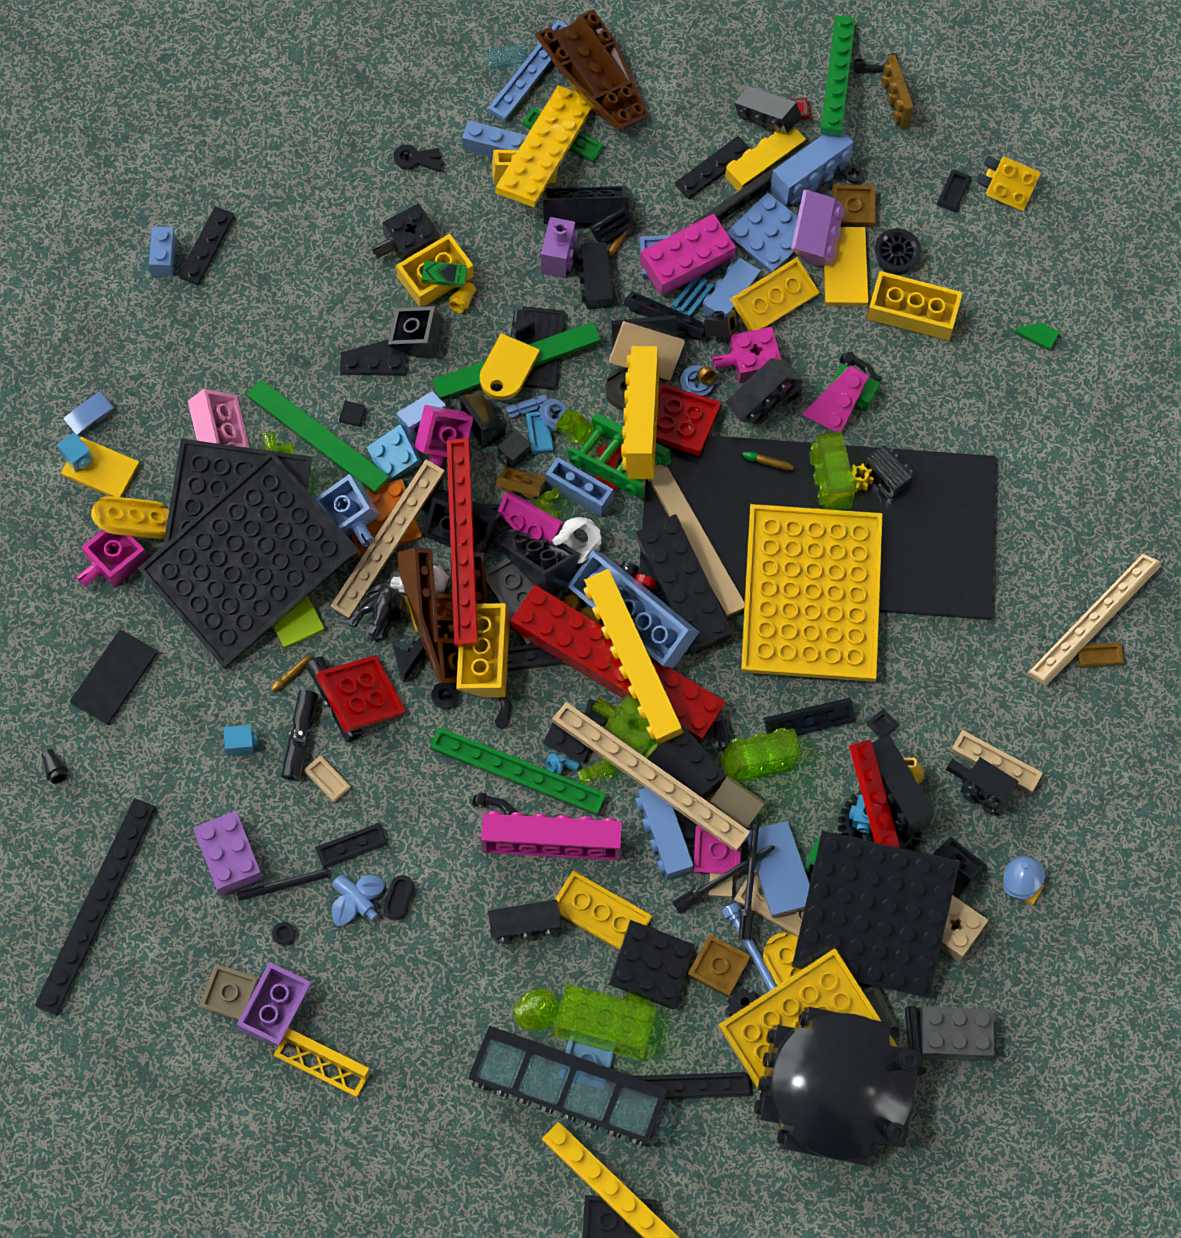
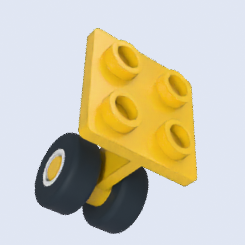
[977,156,1041,211]

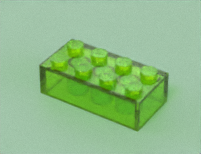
[552,983,657,1061]

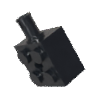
[371,203,440,261]
[945,757,1019,816]

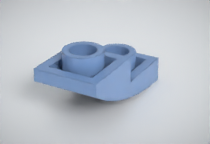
[64,392,114,436]

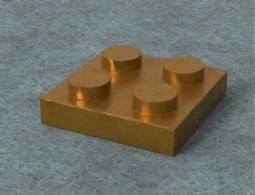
[832,184,875,227]
[496,466,546,498]
[688,934,751,998]

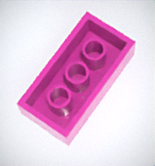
[639,214,736,296]

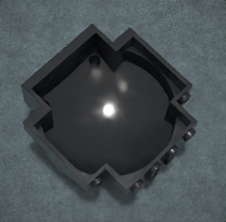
[754,1007,921,1166]

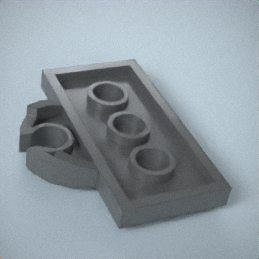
[485,559,564,645]

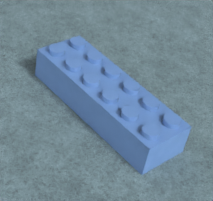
[567,551,699,668]

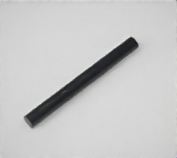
[237,869,328,901]

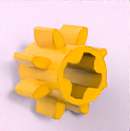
[846,463,874,492]

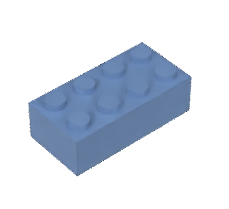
[770,130,854,207]

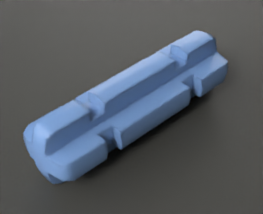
[507,395,548,419]

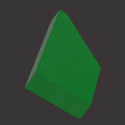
[1014,322,1060,351]

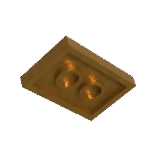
[881,55,913,130]

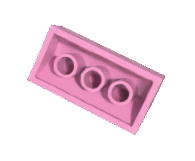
[188,389,250,448]

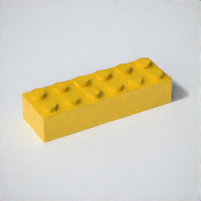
[621,346,660,479]

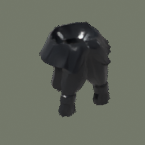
[347,584,406,642]

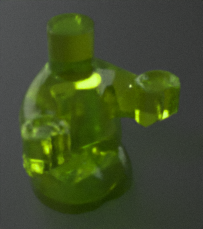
[533,487,560,519]

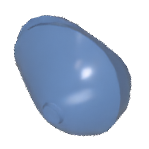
[1003,856,1045,899]

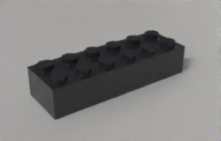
[635,514,733,656]

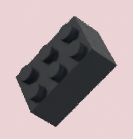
[725,358,803,424]

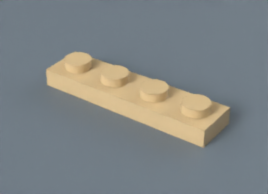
[951,730,1043,794]

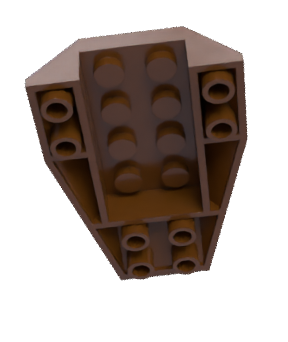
[535,9,649,130]

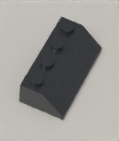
[542,186,628,226]

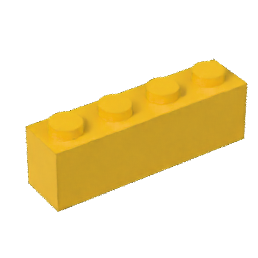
[725,127,806,191]

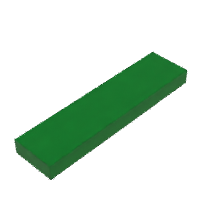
[522,107,604,163]

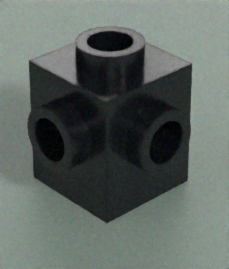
[725,987,760,1017]

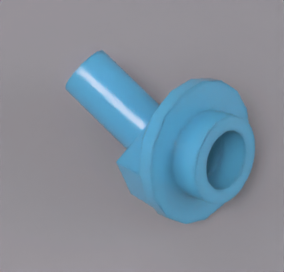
[546,753,579,774]

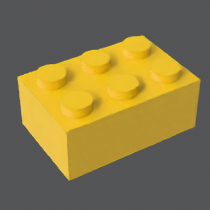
[396,234,474,307]

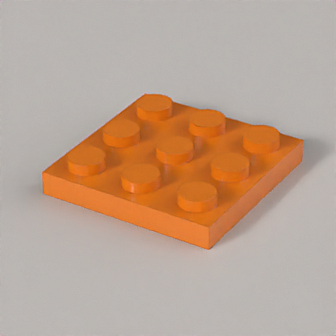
[351,479,421,558]

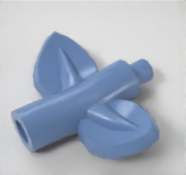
[332,874,385,926]

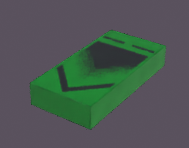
[422,261,467,288]

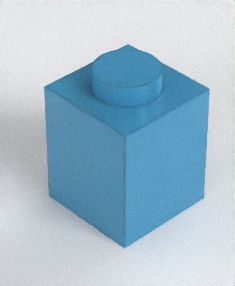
[57,432,93,472]
[224,725,258,755]

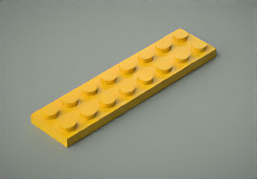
[495,85,592,207]

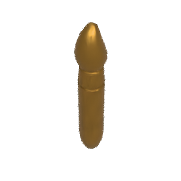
[271,655,313,692]

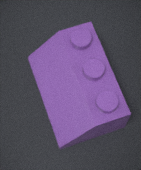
[791,190,845,266]
[237,962,311,1046]

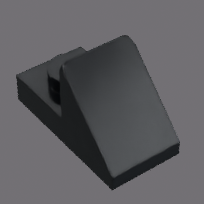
[393,637,426,682]

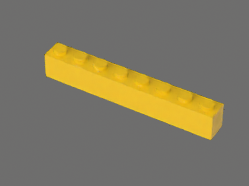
[583,569,684,744]

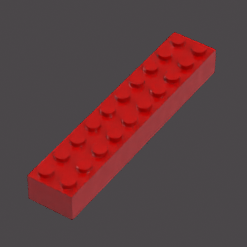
[509,585,725,744]

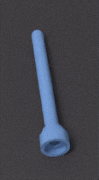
[722,902,777,991]

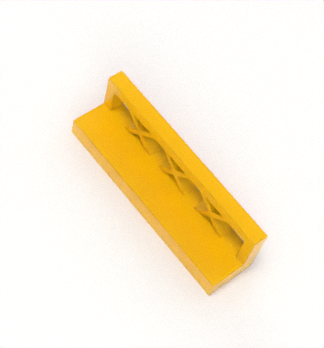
[274,1028,370,1098]

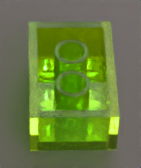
[810,431,855,510]
[720,728,803,782]

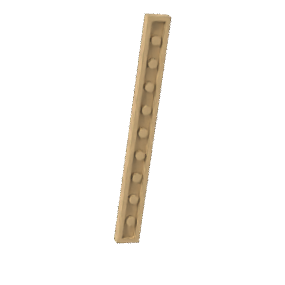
[552,702,750,852]

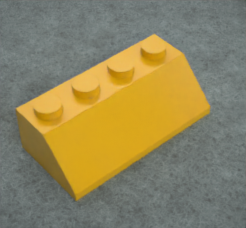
[456,603,510,698]

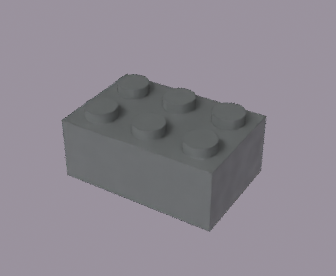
[920,1006,994,1061]

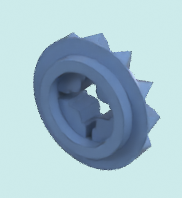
[680,365,714,397]
[539,399,572,432]

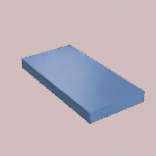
[745,821,810,918]

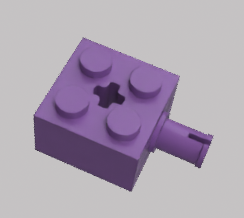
[541,217,578,278]

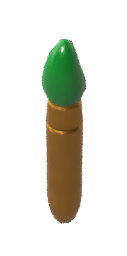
[742,452,794,471]

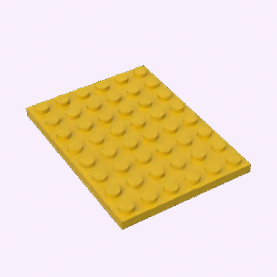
[741,504,882,682]

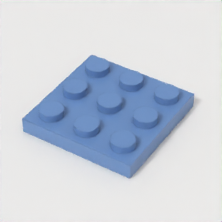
[726,192,798,273]

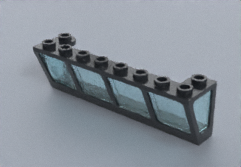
[468,1026,669,1147]

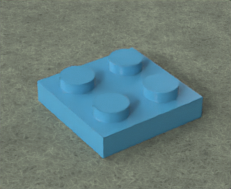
[367,424,422,483]

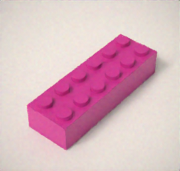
[481,811,622,861]

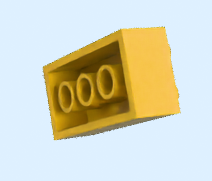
[867,271,963,341]

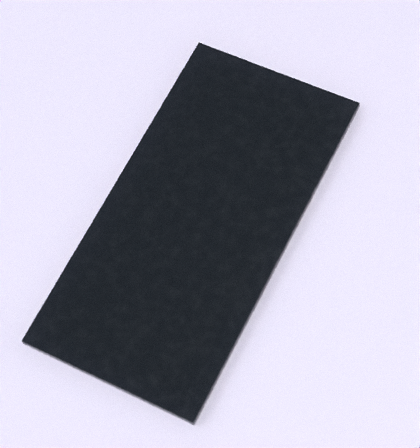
[639,435,996,620]

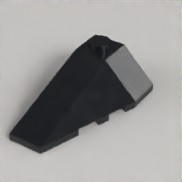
[491,528,580,594]

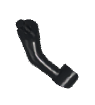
[853,53,898,74]
[839,352,882,382]
[495,696,511,729]
[472,793,521,815]

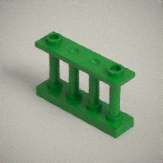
[568,412,670,499]

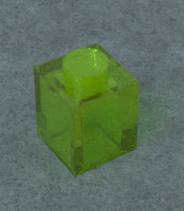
[554,409,594,445]

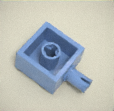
[315,474,380,547]

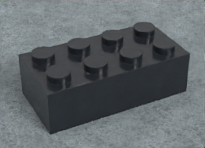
[872,734,934,838]

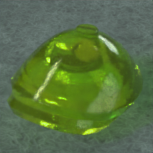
[513,988,559,1030]

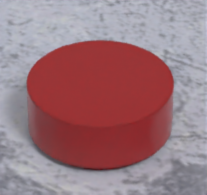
[635,574,657,591]

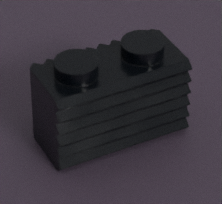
[864,445,914,498]

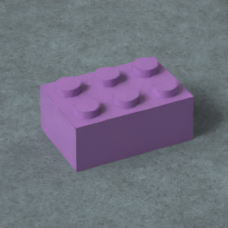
[193,811,262,896]

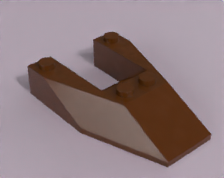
[398,548,488,684]

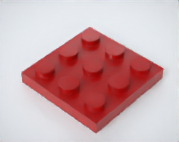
[656,383,722,456]
[316,655,406,733]

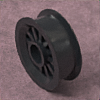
[875,228,921,275]

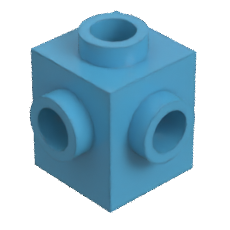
[849,794,871,833]

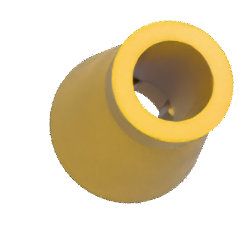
[449,282,477,313]

